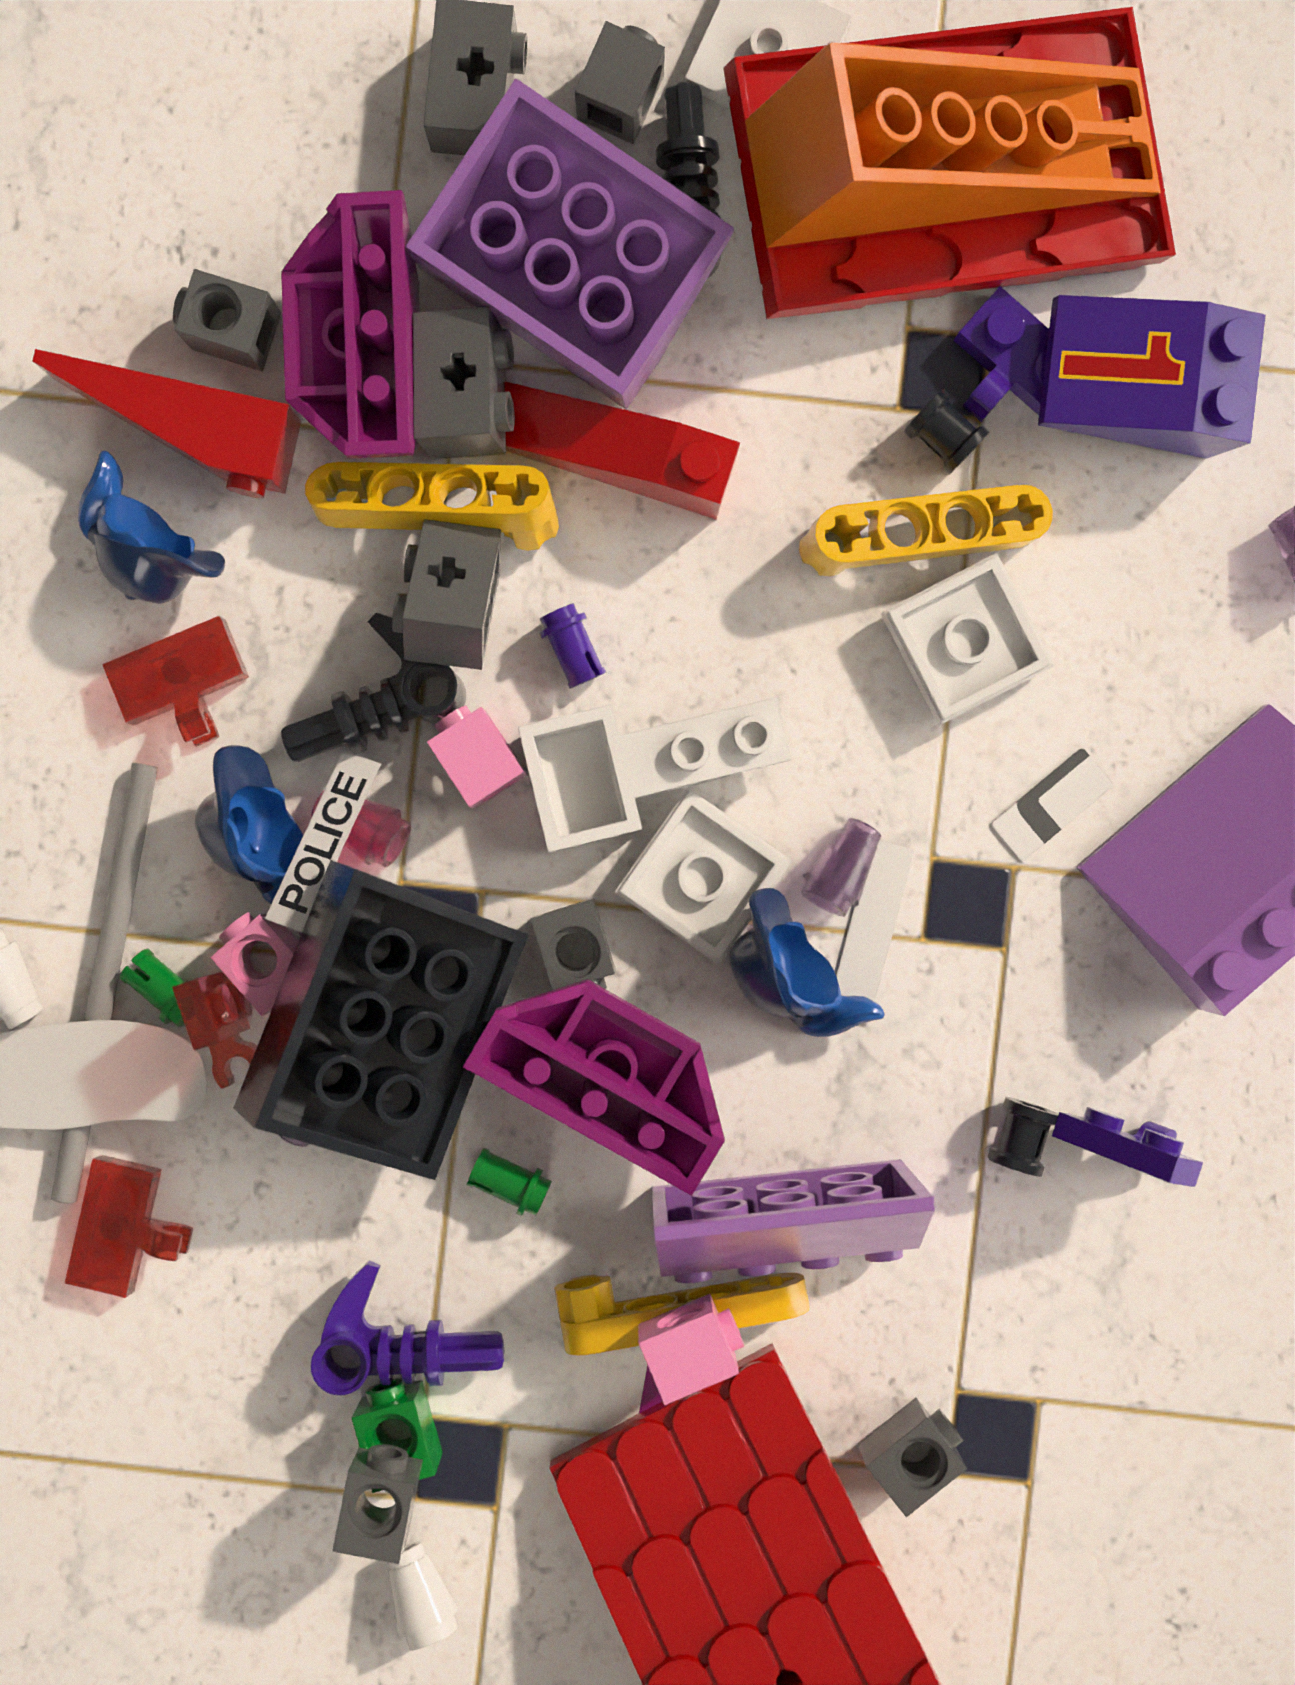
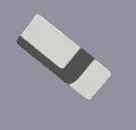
[992,749,1113,861]

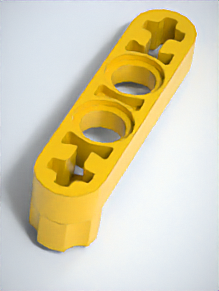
[305,462,559,551]
[799,485,1053,577]
[554,1273,810,1356]

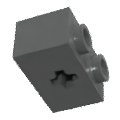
[423,0,528,156]
[413,306,515,459]
[392,519,501,670]

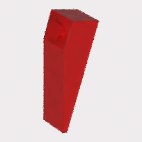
[32,349,301,498]
[505,381,741,520]

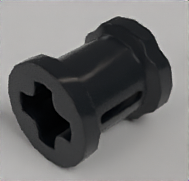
[904,388,990,475]
[987,1097,1059,1177]

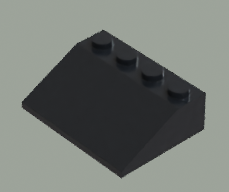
[233,860,529,1180]

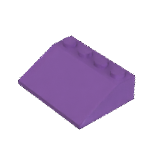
[406,78,734,410]
[1076,704,1295,1017]
[652,1159,935,1283]

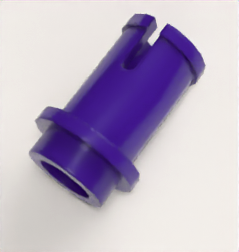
[539,603,606,689]

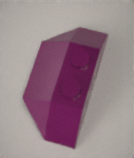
[281,190,420,459]
[463,979,725,1196]

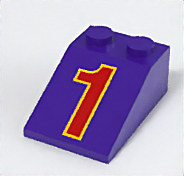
[1038,295,1266,459]

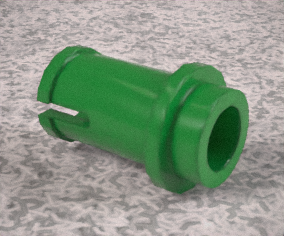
[120,949,205,1028]
[466,1148,552,1216]

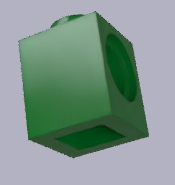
[351,1378,443,1493]

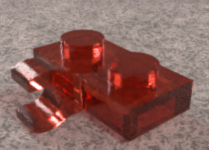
[102,615,249,747]
[172,971,257,1089]
[65,1155,194,1298]

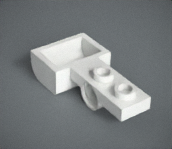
[518,697,792,852]

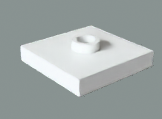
[684,0,852,109]
[881,553,1055,726]
[615,788,792,965]

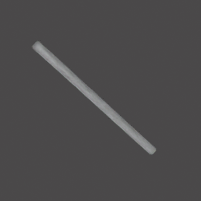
[51,762,158,1203]

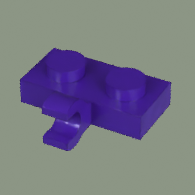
[953,286,1049,422]
[1052,1107,1203,1187]

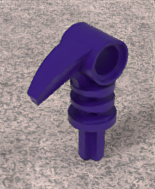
[311,1260,505,1395]

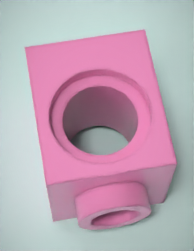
[427,705,528,809]
[210,912,298,1016]
[639,1294,744,1405]

